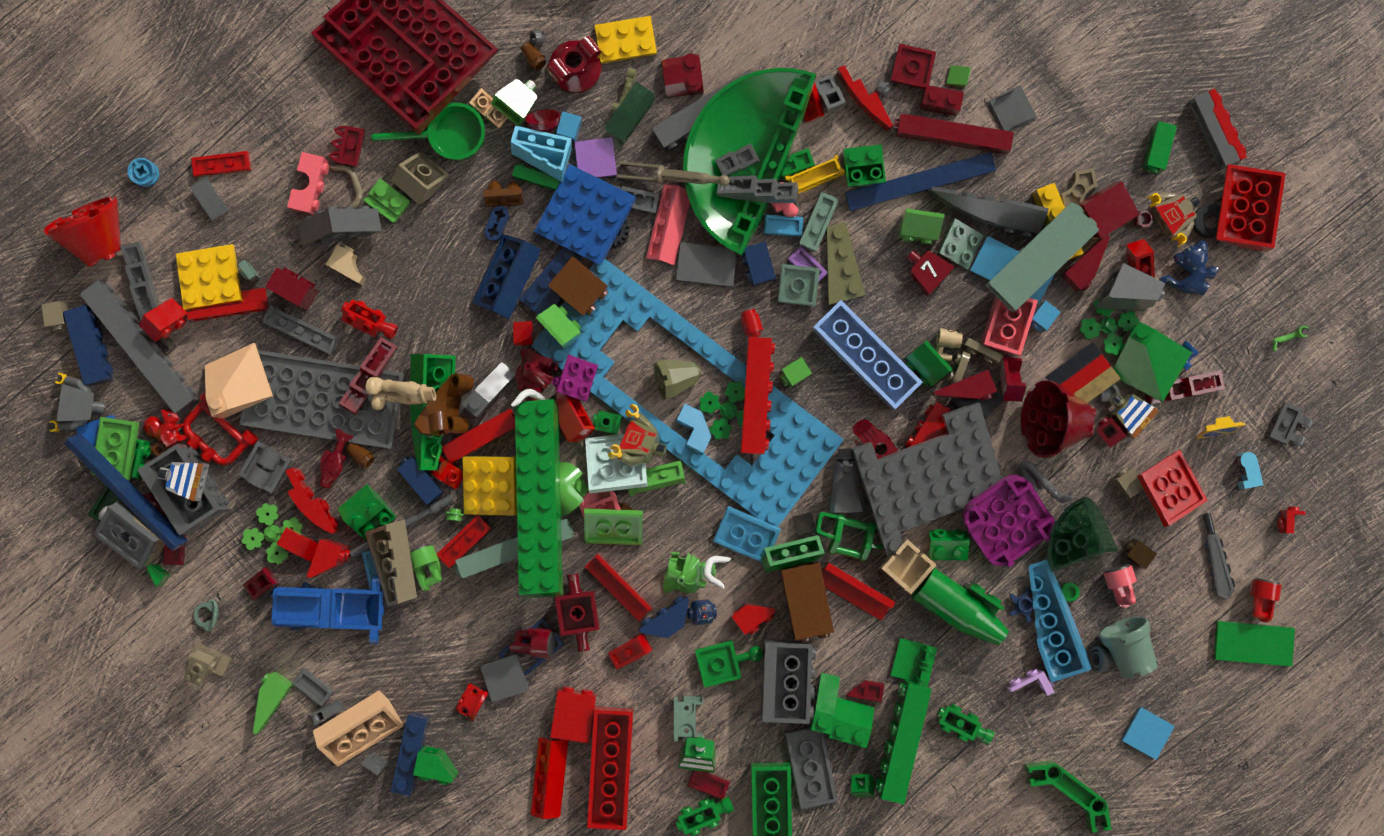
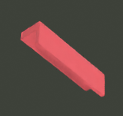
[646,185,690,265]

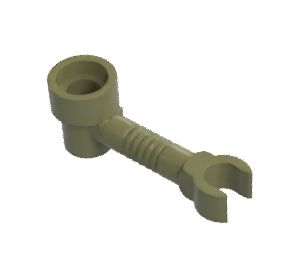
[611,68,637,120]

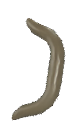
[329,165,363,209]

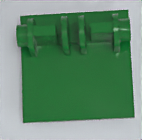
[891,638,937,685]

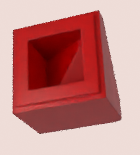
[513,321,533,346]

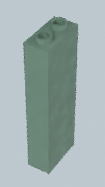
[985,202,1099,313]
[454,518,575,578]

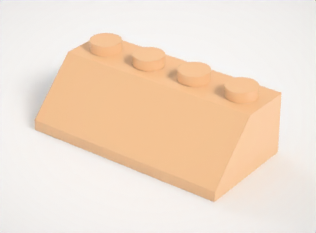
[313,690,404,767]

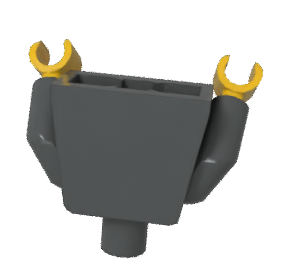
[49,373,105,432]

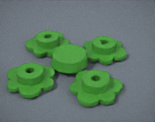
[242,503,303,564]

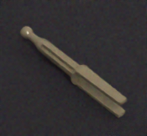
[617,161,730,186]

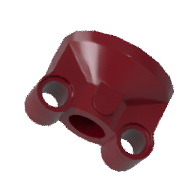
[545,35,602,93]

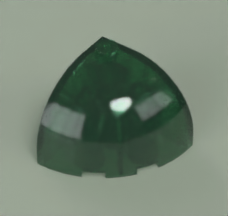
[1048,497,1118,572]

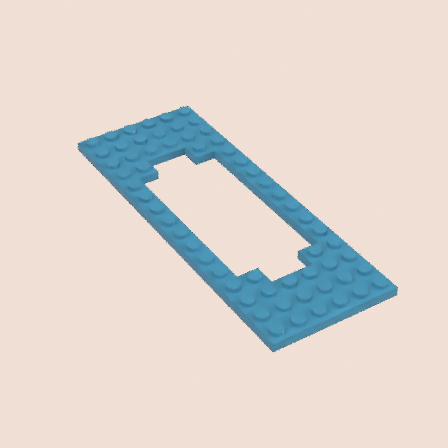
[531,259,844,527]

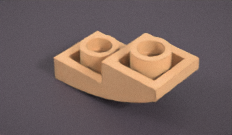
[468,88,507,128]

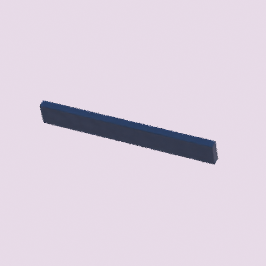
[844,152,996,212]
[64,434,188,551]

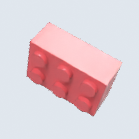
[981,296,1038,357]

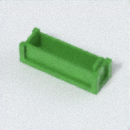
[628,461,686,497]

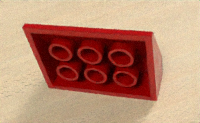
[1215,164,1286,252]

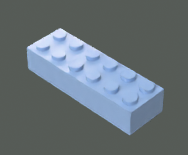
[812,300,923,410]

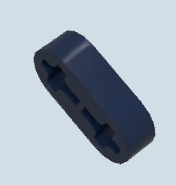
[485,206,510,242]

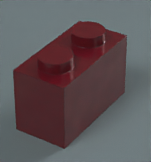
[920,85,964,116]

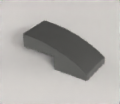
[715,144,760,176]
[190,177,229,221]

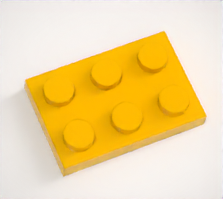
[595,16,657,64]

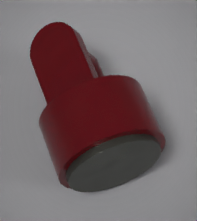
[509,628,555,659]

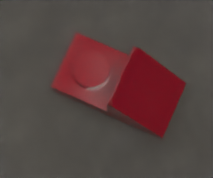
[243,567,279,601]

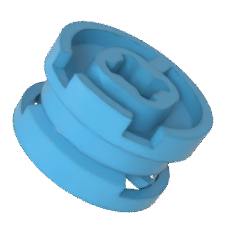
[128,158,159,187]

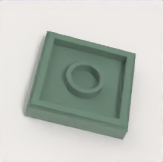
[778,264,820,306]

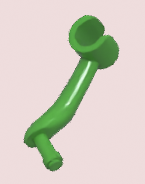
[1272,326,1309,352]

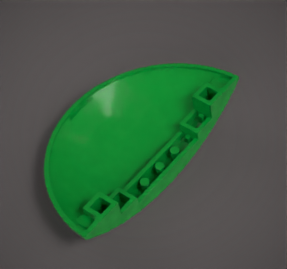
[683,68,817,255]

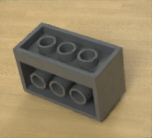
[138,444,230,535]
[761,639,816,724]

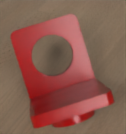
[429,456,463,489]

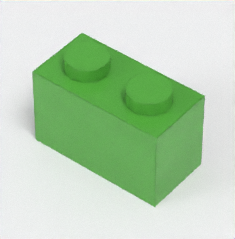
[779,357,812,388]

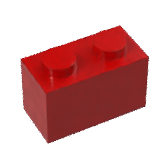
[139,298,187,342]

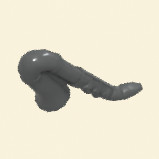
[1018,460,1074,503]

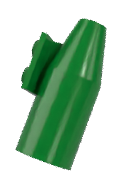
[911,568,1009,646]

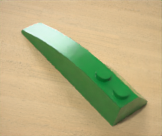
[410,354,456,470]

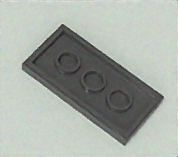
[784,727,838,810]

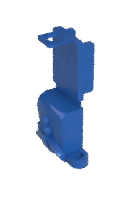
[272,575,384,644]

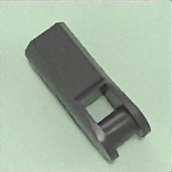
[308,700,345,726]

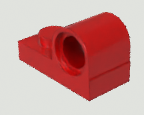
[608,633,653,670]

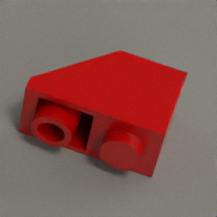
[731,603,776,635]

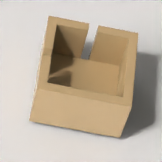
[879,539,936,594]

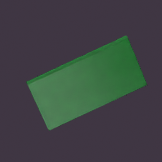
[1213,621,1295,666]

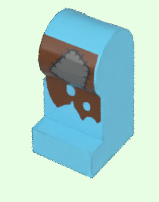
[1235,452,1263,489]

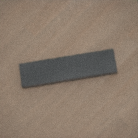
[262,305,340,355]

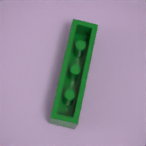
[512,164,560,191]

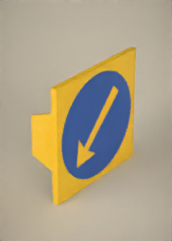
[1196,416,1245,439]

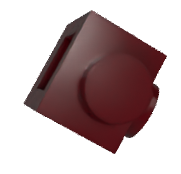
[1096,417,1128,448]

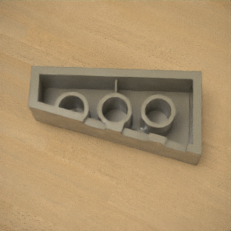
[365,519,417,607]

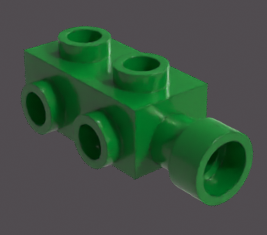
[936,703,994,746]
[676,796,734,836]

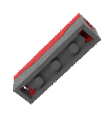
[1188,88,1247,170]

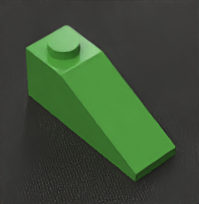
[253,671,294,735]

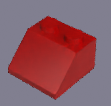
[307,538,351,578]

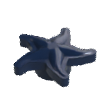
[1009,589,1033,622]

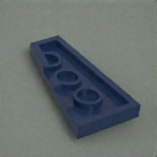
[519,247,582,315]

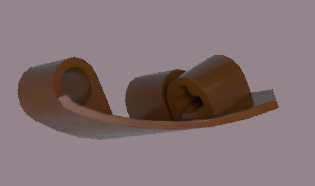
[413,373,474,436]

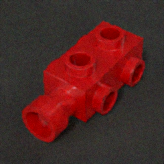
[341,299,398,340]

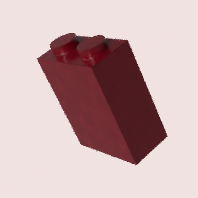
[1078,181,1140,238]

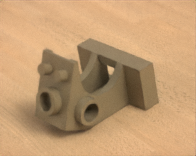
[183,643,233,687]

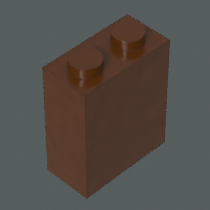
[548,256,609,317]

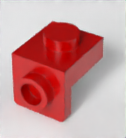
[1277,506,1306,534]

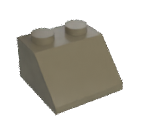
[391,151,449,205]

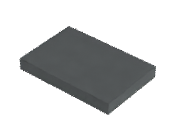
[676,242,737,287]

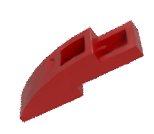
[285,468,339,534]

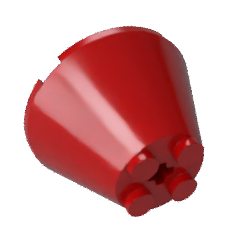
[43,196,121,267]

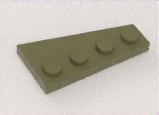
[826,222,865,306]

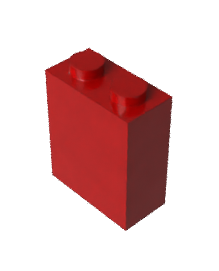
[550,686,597,743]

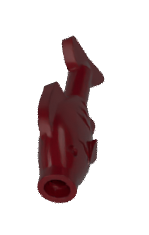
[320,429,354,488]

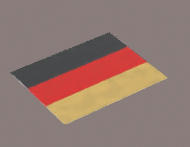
[1046,342,1121,403]

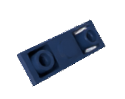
[639,595,689,638]

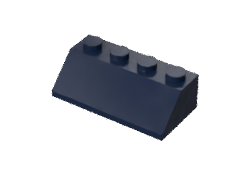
[472,234,541,319]

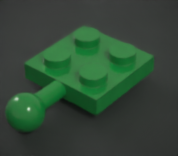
[695,640,763,688]

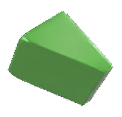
[946,66,971,89]

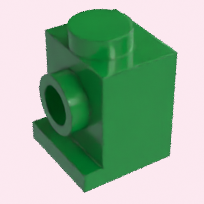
[592,411,622,434]

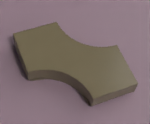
[1060,168,1098,207]

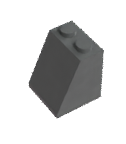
[1096,263,1165,311]

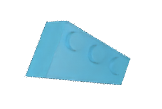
[511,126,572,182]

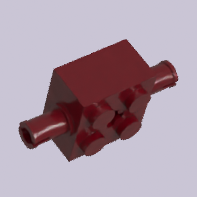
[555,573,601,652]

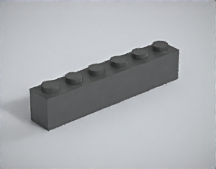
[652,69,752,151]

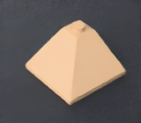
[205,343,273,418]

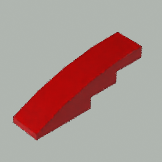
[836,65,893,131]
[442,409,516,463]

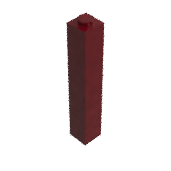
[893,113,1014,155]

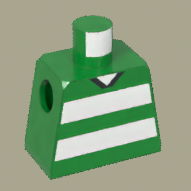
[678,737,716,773]

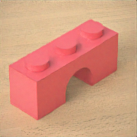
[287,152,329,216]

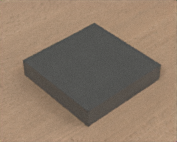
[480,653,530,702]

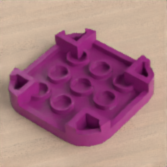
[962,475,1055,567]

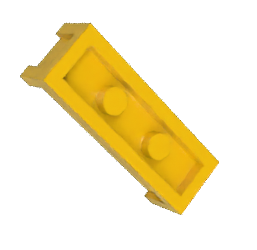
[784,155,845,195]

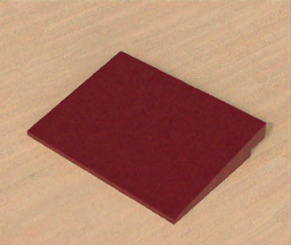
[311,0,498,135]

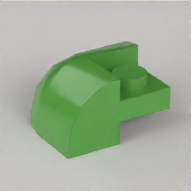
[559,462,589,516]

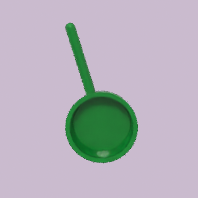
[371,103,485,161]

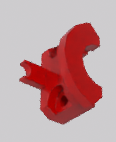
[455,683,489,722]

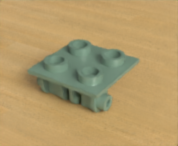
[938,218,984,270]

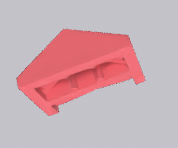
[579,491,621,517]

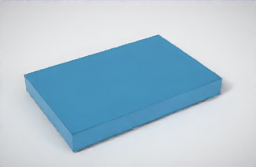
[713,506,781,563]

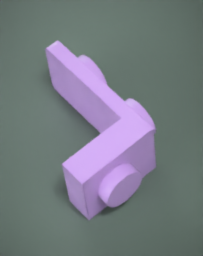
[1006,668,1054,696]

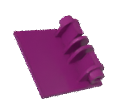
[552,354,598,402]

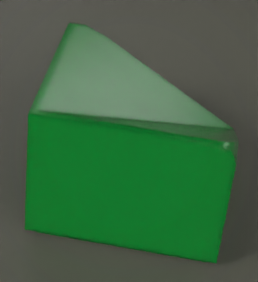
[147,563,171,587]
[851,774,875,798]

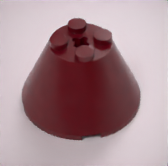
[1021,380,1096,458]

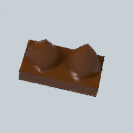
[483,179,524,207]

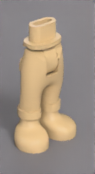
[366,377,436,410]

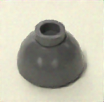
[1089,646,1115,673]

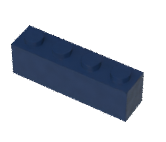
[63,305,114,386]
[391,712,430,796]

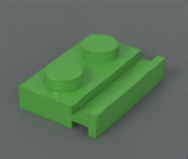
[363,178,411,224]

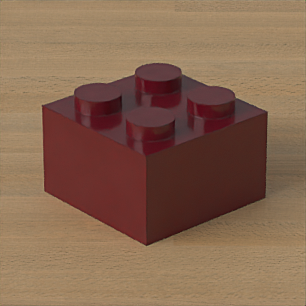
[265,267,319,311]

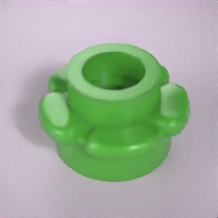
[445,508,464,522]

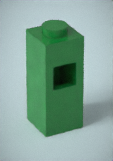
[1142,121,1177,175]

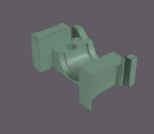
[674,695,703,742]

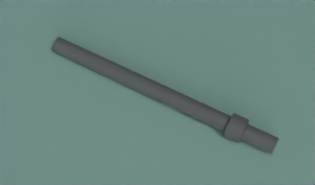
[350,495,454,558]

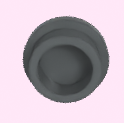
[874,81,891,100]

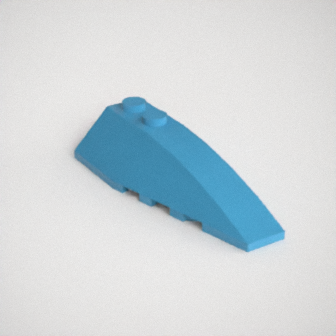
[1029,559,1092,683]

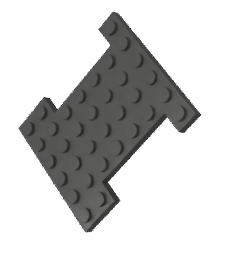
[852,402,1002,557]

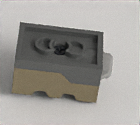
[94,500,165,570]

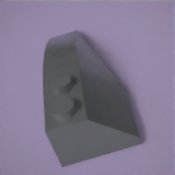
[929,186,1049,239]

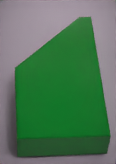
[781,148,815,179]

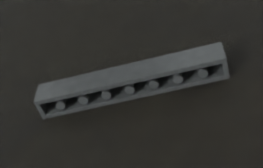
[80,280,199,415]

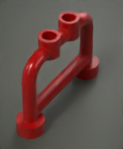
[183,391,259,466]

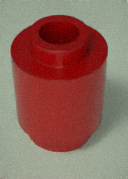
[740,309,764,337]

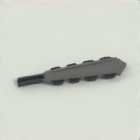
[1203,512,1235,600]

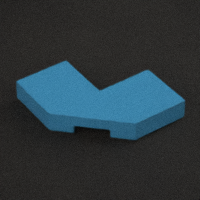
[676,404,711,455]

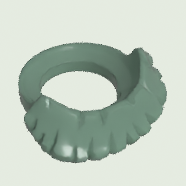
[194,599,218,632]

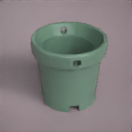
[1099,617,1158,679]

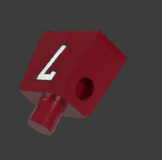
[906,250,954,296]

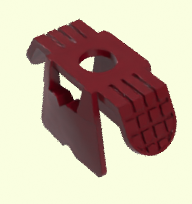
[852,419,898,459]

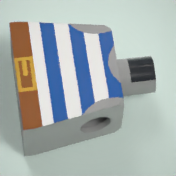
[157,462,209,501]

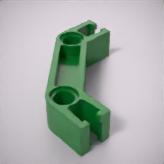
[1024,761,1112,833]

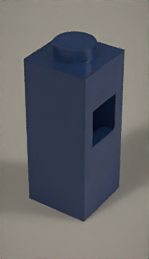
[397,457,444,505]

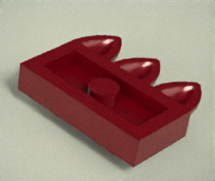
[329,126,365,168]

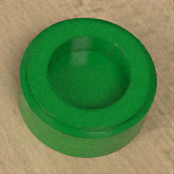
[1060,582,1080,602]

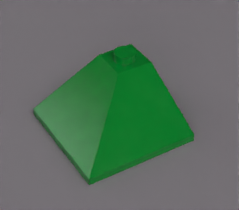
[1114,321,1192,403]

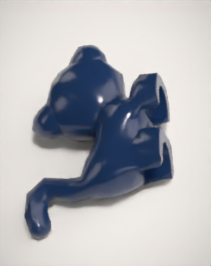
[1159,240,1219,296]

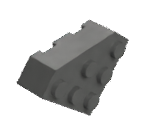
[298,206,381,246]

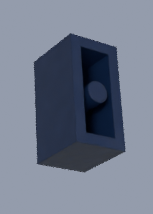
[741,241,776,287]

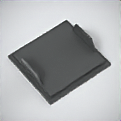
[987,85,1037,131]

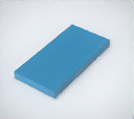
[970,236,1055,305]

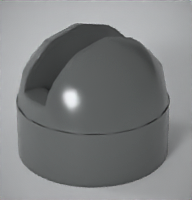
[529,30,546,46]

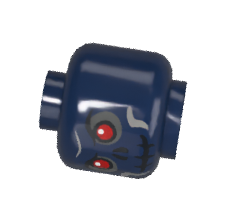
[687,599,717,625]

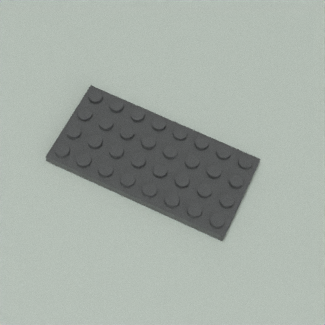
[240,350,405,449]

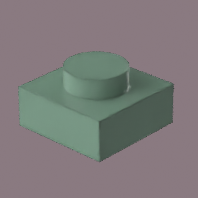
[238,260,261,282]

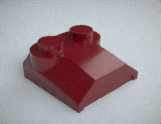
[662,53,704,98]

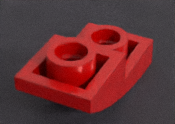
[277,527,318,562]

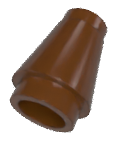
[520,42,547,71]
[346,442,375,469]

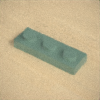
[799,192,839,252]

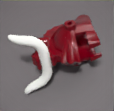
[511,348,559,406]

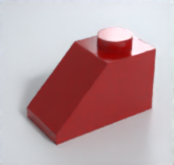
[1126,239,1155,278]

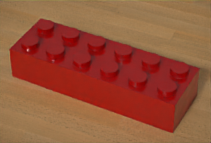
[587,706,634,830]

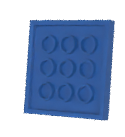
[534,164,637,266]

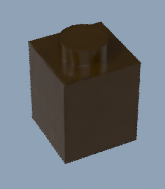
[1122,539,1157,569]

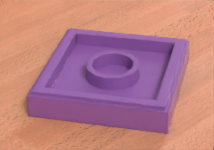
[575,137,617,178]

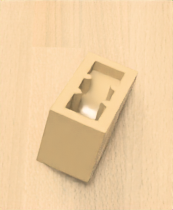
[326,244,366,286]

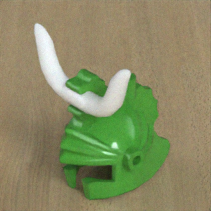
[663,552,731,594]

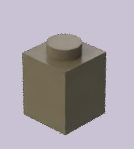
[41,301,69,331]
[1112,467,1143,498]

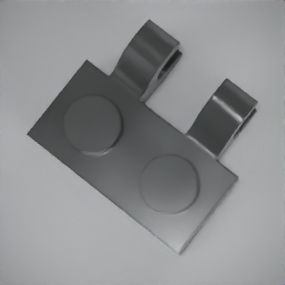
[1268,402,1314,446]

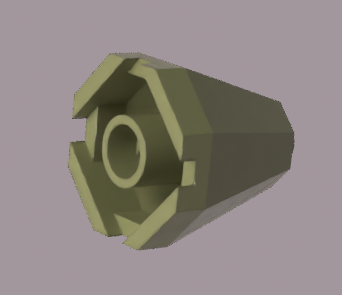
[653,360,702,400]

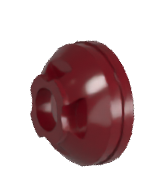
[525,109,560,133]

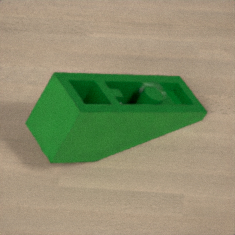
[809,673,840,734]

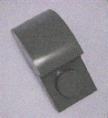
[815,74,846,113]

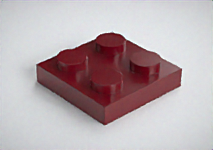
[890,43,936,89]

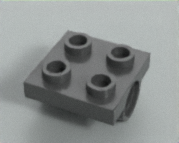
[238,441,293,494]

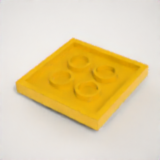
[176,244,242,311]
[463,456,517,516]

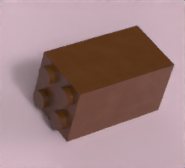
[780,561,834,643]

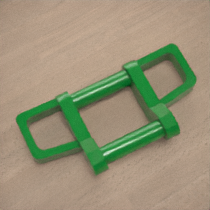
[814,512,884,562]

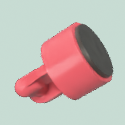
[1103,564,1137,608]

